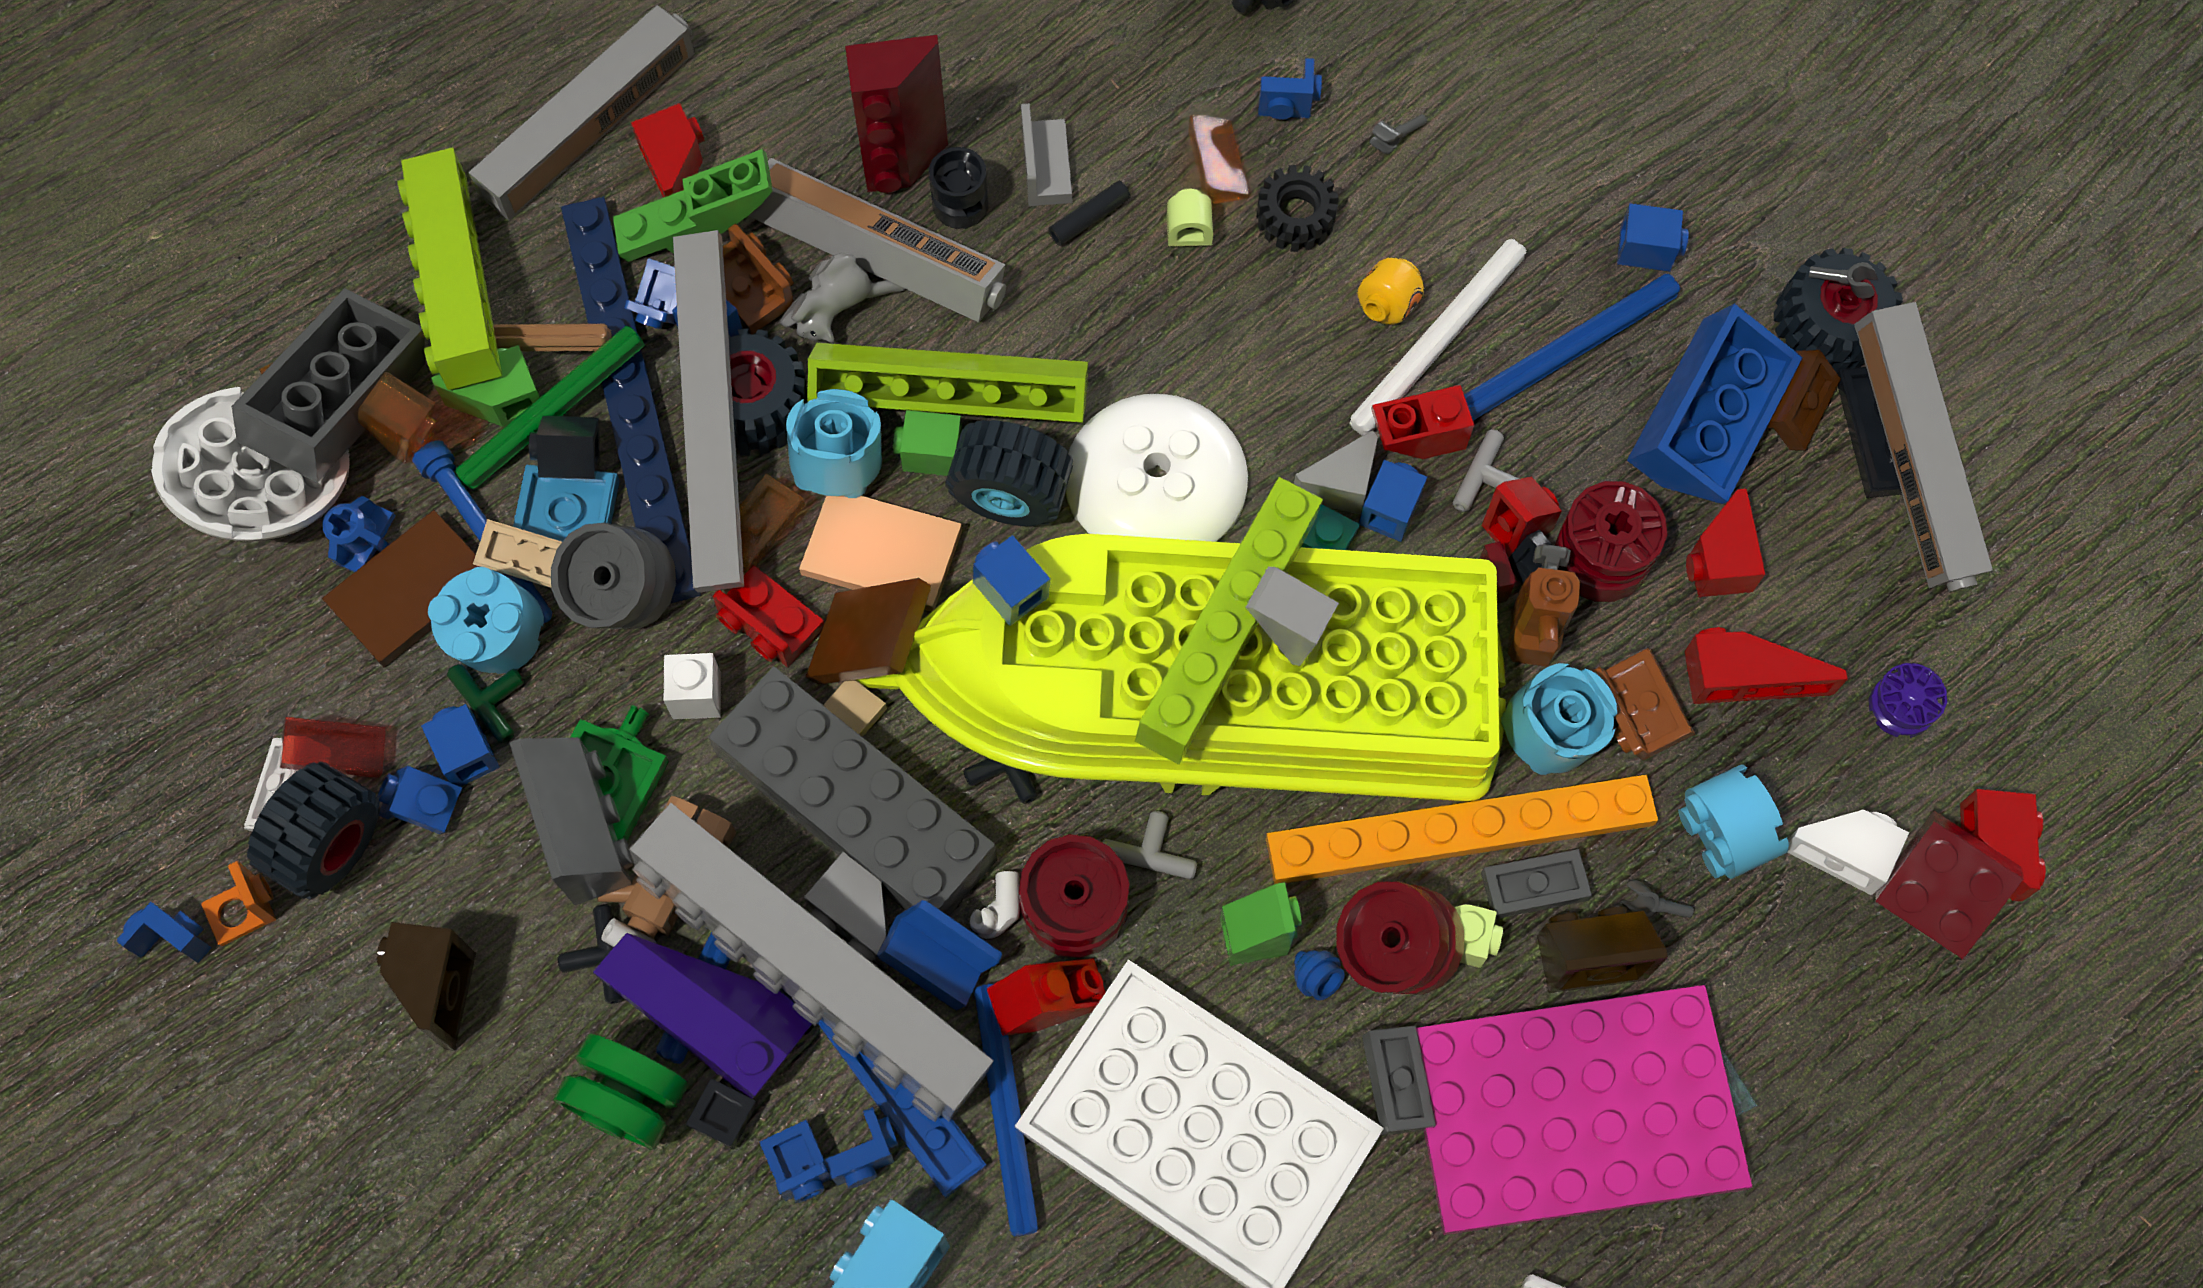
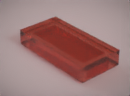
[279,717,386,778]

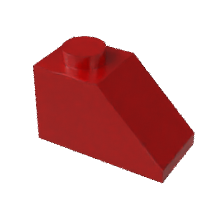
[631,103,705,198]
[1481,477,1562,557]
[1686,489,1765,597]

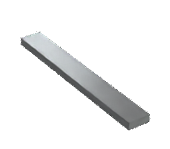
[673,230,744,592]

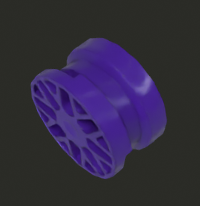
[1868,663,1947,738]

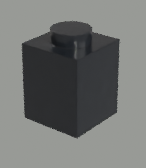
[529,416,600,479]

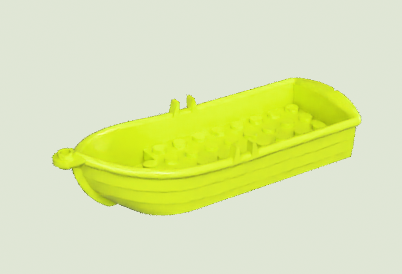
[855,534,1506,801]

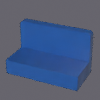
[876,900,1003,1011]

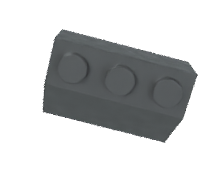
[509,737,635,906]

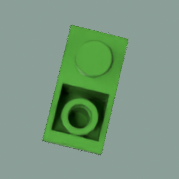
[431,345,540,427]
[1220,882,1302,966]

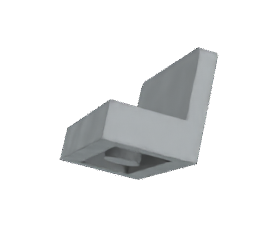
[1021,103,1072,206]

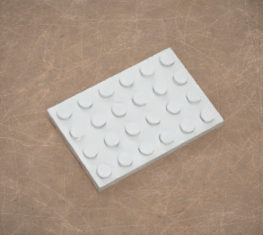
[1015,960,1384,1288]

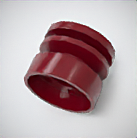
[1554,481,1667,602]

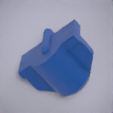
[323,496,396,572]

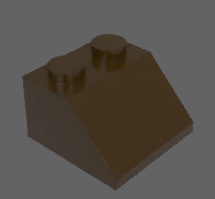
[1537,906,1668,993]
[377,922,476,1051]

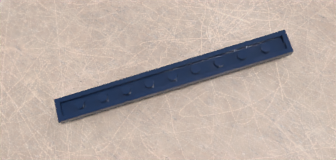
[561,196,702,604]

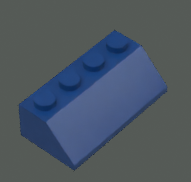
[1627,304,1803,504]

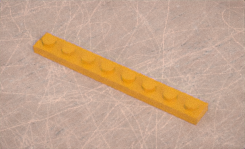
[1266,775,1658,884]

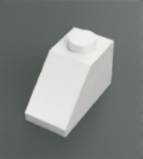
[1787,809,1909,895]

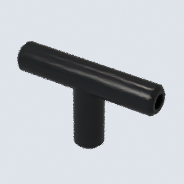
[963,758,1038,804]
[558,904,624,1004]

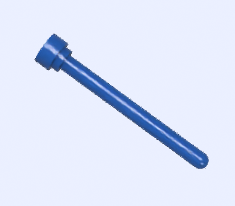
[412,440,552,624]

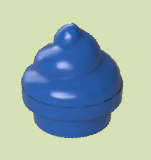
[1294,950,1345,1000]

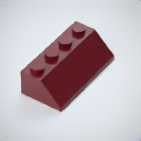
[845,35,948,193]

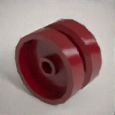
[1019,834,1129,958]
[1336,882,1464,995]

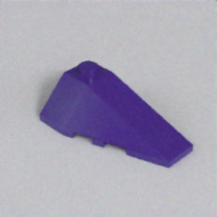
[593,933,812,1099]

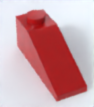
[1684,627,1848,704]

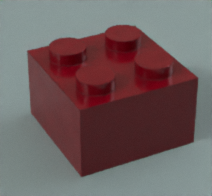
[1875,811,2024,959]

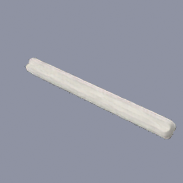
[1350,239,1526,436]

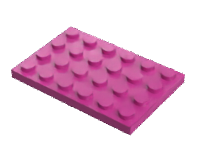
[1416,985,1752,1235]

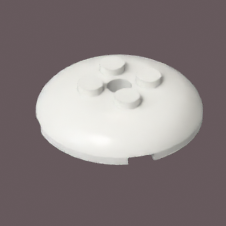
[151,387,350,541]
[1065,394,1248,542]

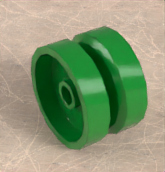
[552,1033,689,1150]

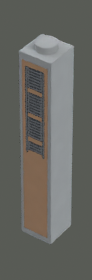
[468,5,694,221]
[749,158,1006,322]
[1854,302,1993,592]

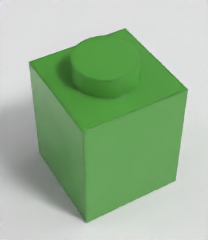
[893,410,962,476]

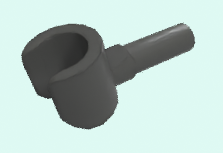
[1369,114,1427,154]
[1809,262,1878,299]
[1621,880,1694,918]

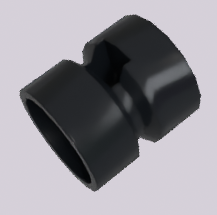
[929,147,989,229]

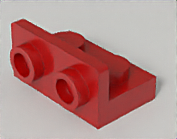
[712,565,824,668]

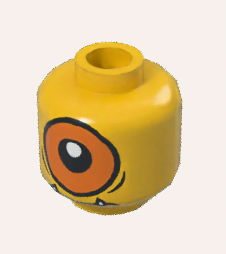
[1357,257,1424,325]

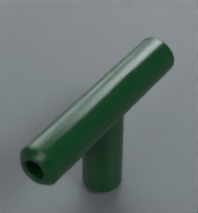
[447,664,524,743]

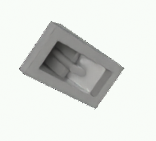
[1294,430,1378,515]
[1246,566,1339,666]

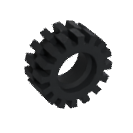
[1256,165,1338,252]

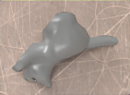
[780,253,905,343]

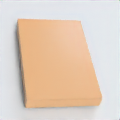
[799,495,962,612]

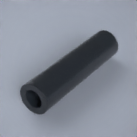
[1048,180,1131,246]

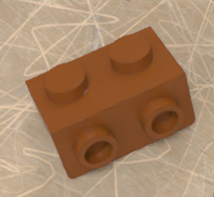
[723,224,794,335]
[1592,648,1695,761]

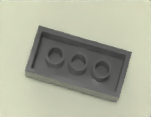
[231,288,426,483]

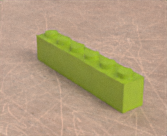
[397,147,502,390]
[807,343,1088,422]
[1135,477,1323,765]

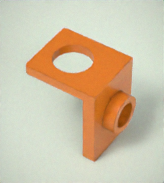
[201,861,276,946]

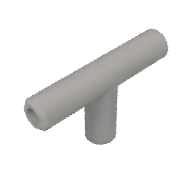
[1452,429,1519,512]
[1102,811,1198,879]

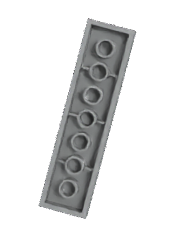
[629,803,993,1122]

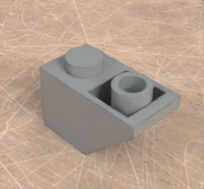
[804,852,888,969]

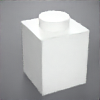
[663,653,721,720]

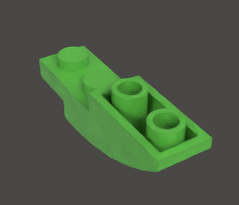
[613,149,773,262]

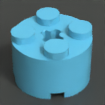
[786,389,882,498]
[428,567,544,674]
[1501,663,1617,775]
[1678,765,1789,879]

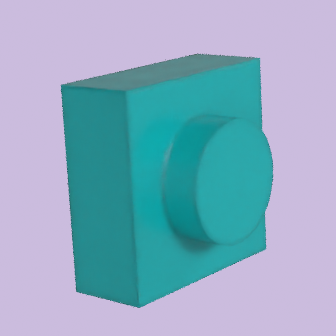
[1301,504,1360,550]

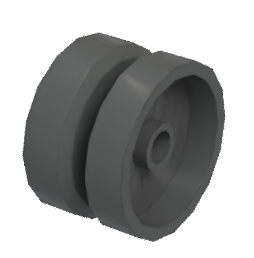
[551,523,676,630]

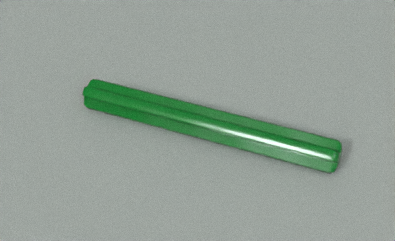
[455,326,644,489]

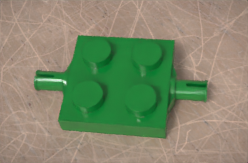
[570,705,669,841]

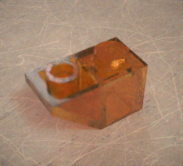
[358,371,437,463]

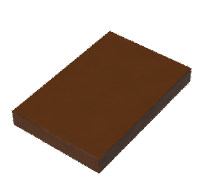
[322,510,480,668]
[805,578,931,684]

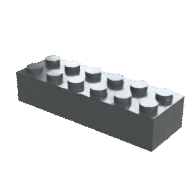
[708,666,997,916]

